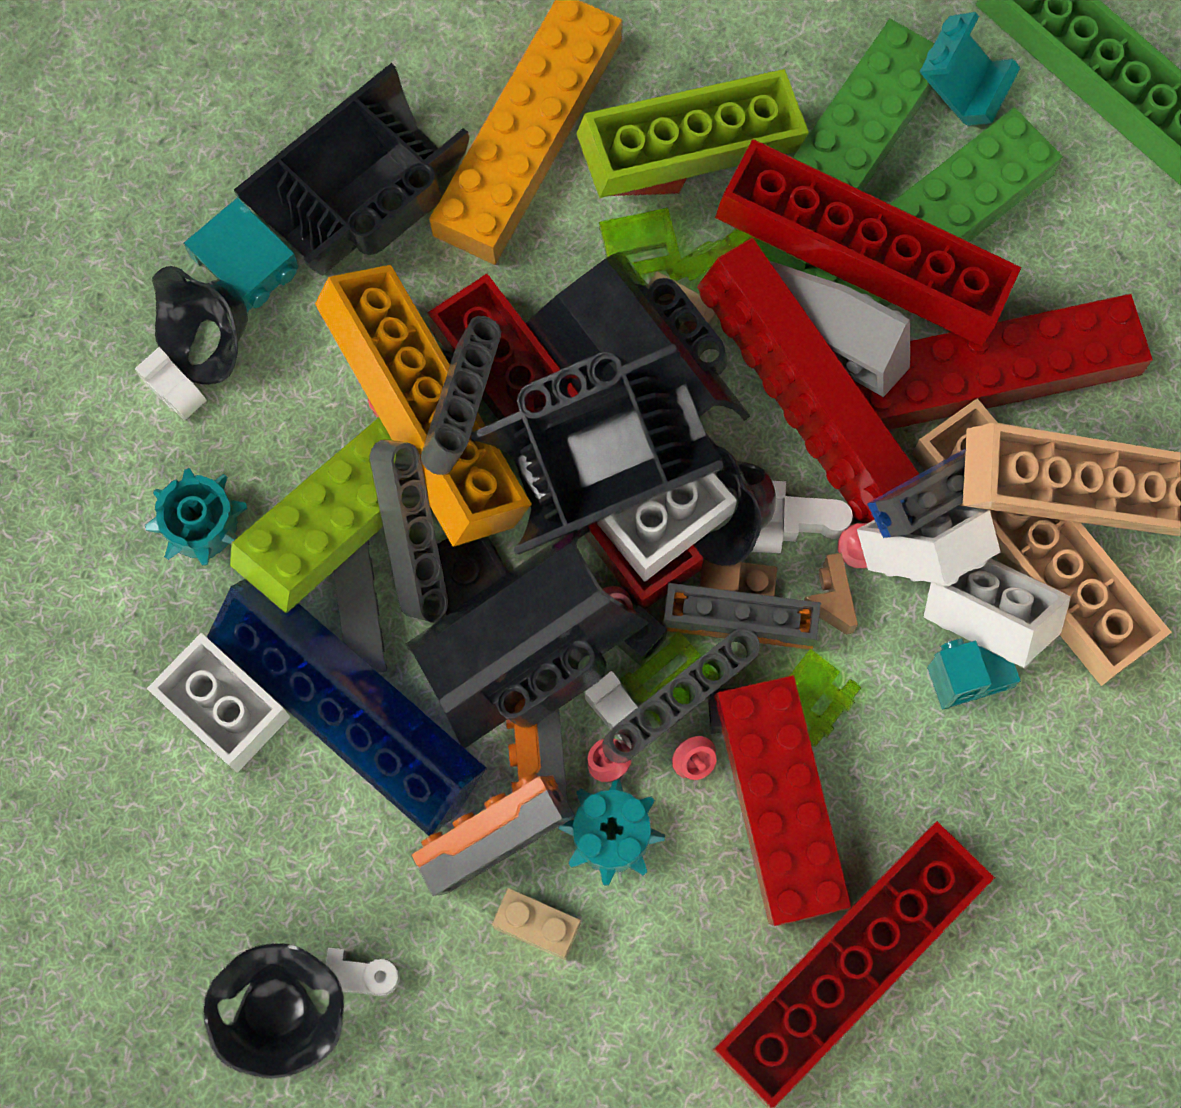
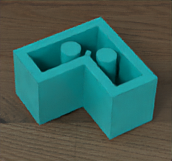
[927,639,1021,710]

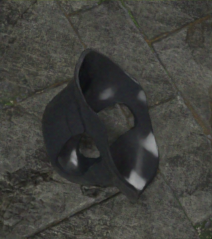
[152,266,248,385]
[693,445,776,566]
[203,943,344,1079]

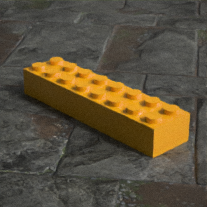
[429,0,622,265]
[315,265,531,547]

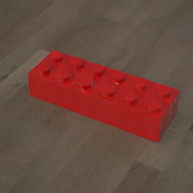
[714,675,851,926]

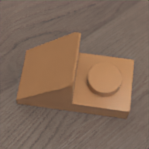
[804,553,858,635]
[700,560,777,596]

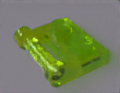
[599,208,682,275]
[666,228,756,281]
[620,632,718,726]

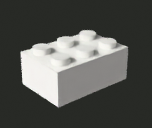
[597,473,737,582]
[857,506,1000,586]
[924,558,1071,668]
[146,633,290,773]

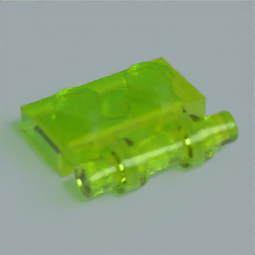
[789,649,861,747]

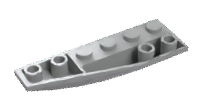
[731,249,910,397]

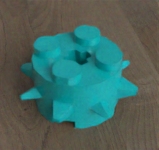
[145,468,247,566]
[558,779,665,886]

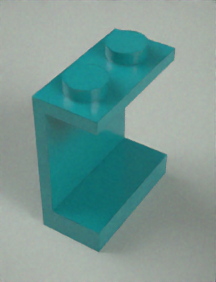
[920,12,1021,126]
[184,197,299,312]

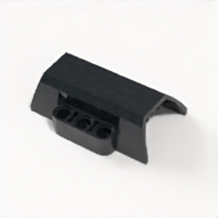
[234,63,470,276]
[526,252,750,421]
[470,343,726,555]
[406,526,649,748]

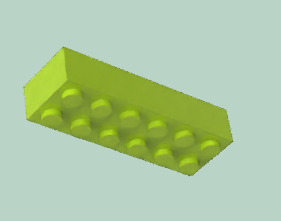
[576,69,809,198]
[230,417,403,613]

